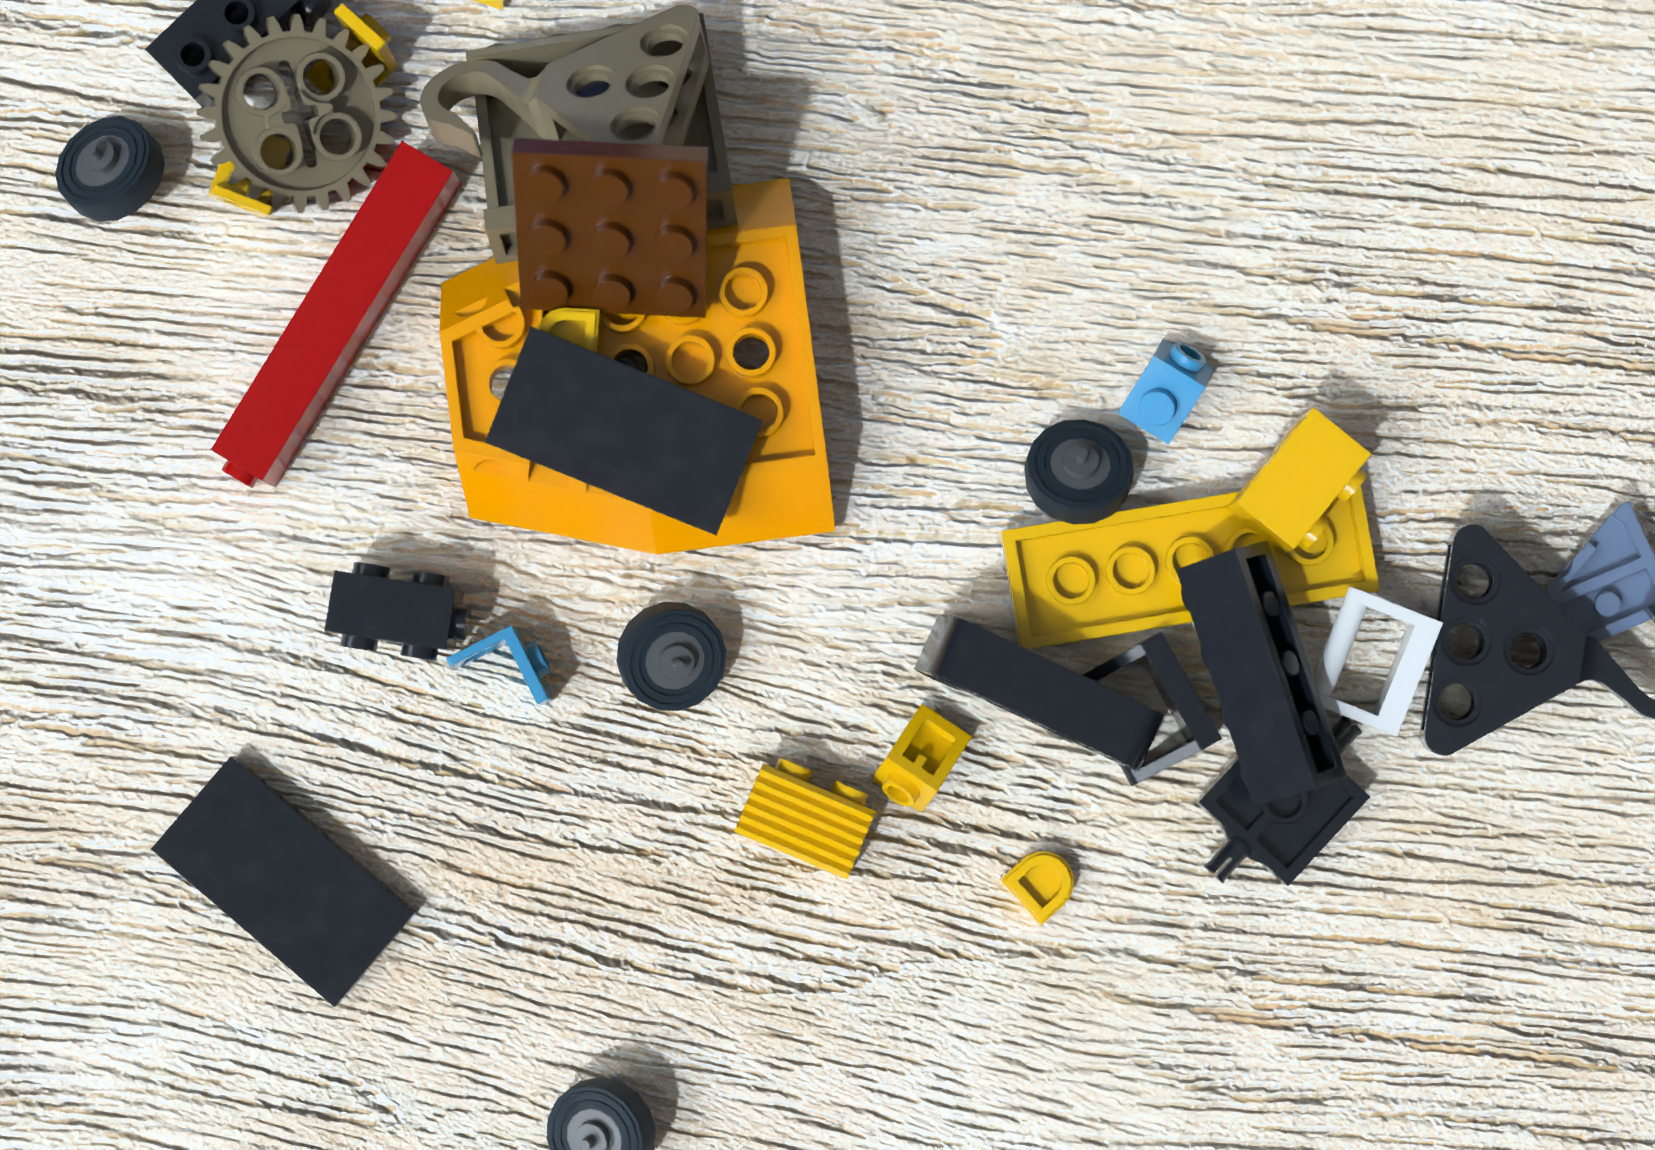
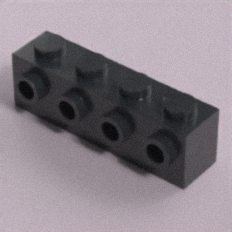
[145,0,331,107]
[1176,540,1347,806]

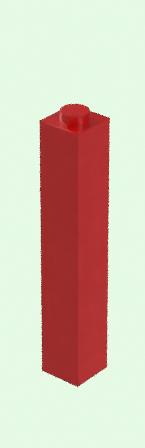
[211,141,462,488]

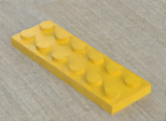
[1000,485,1380,650]

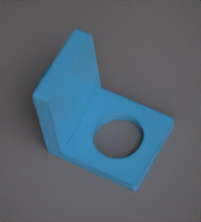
[446,625,554,705]

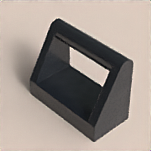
[1082,632,1222,786]

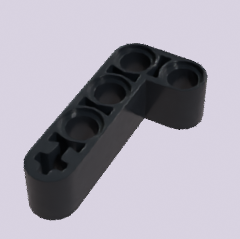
[914,614,1164,771]

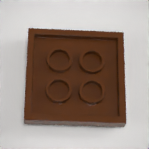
[512,138,708,318]

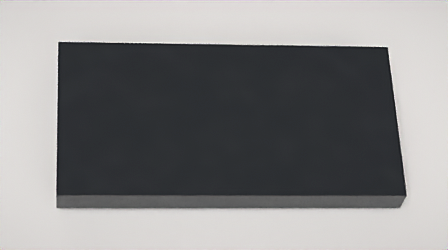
[485,326,763,536]
[151,756,417,1007]

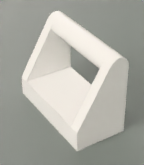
[1313,587,1443,737]

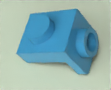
[1118,339,1213,445]

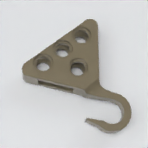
[420,5,710,158]

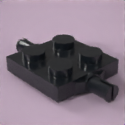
[1195,715,1370,886]

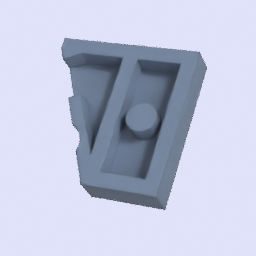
[1545,501,1655,642]

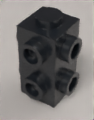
[324,562,471,661]

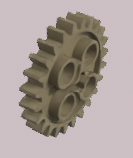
[196,14,397,213]

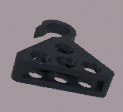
[1419,524,1655,756]

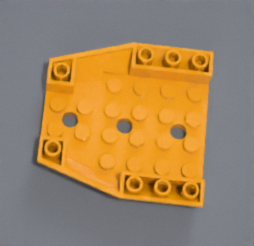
[439,178,836,555]

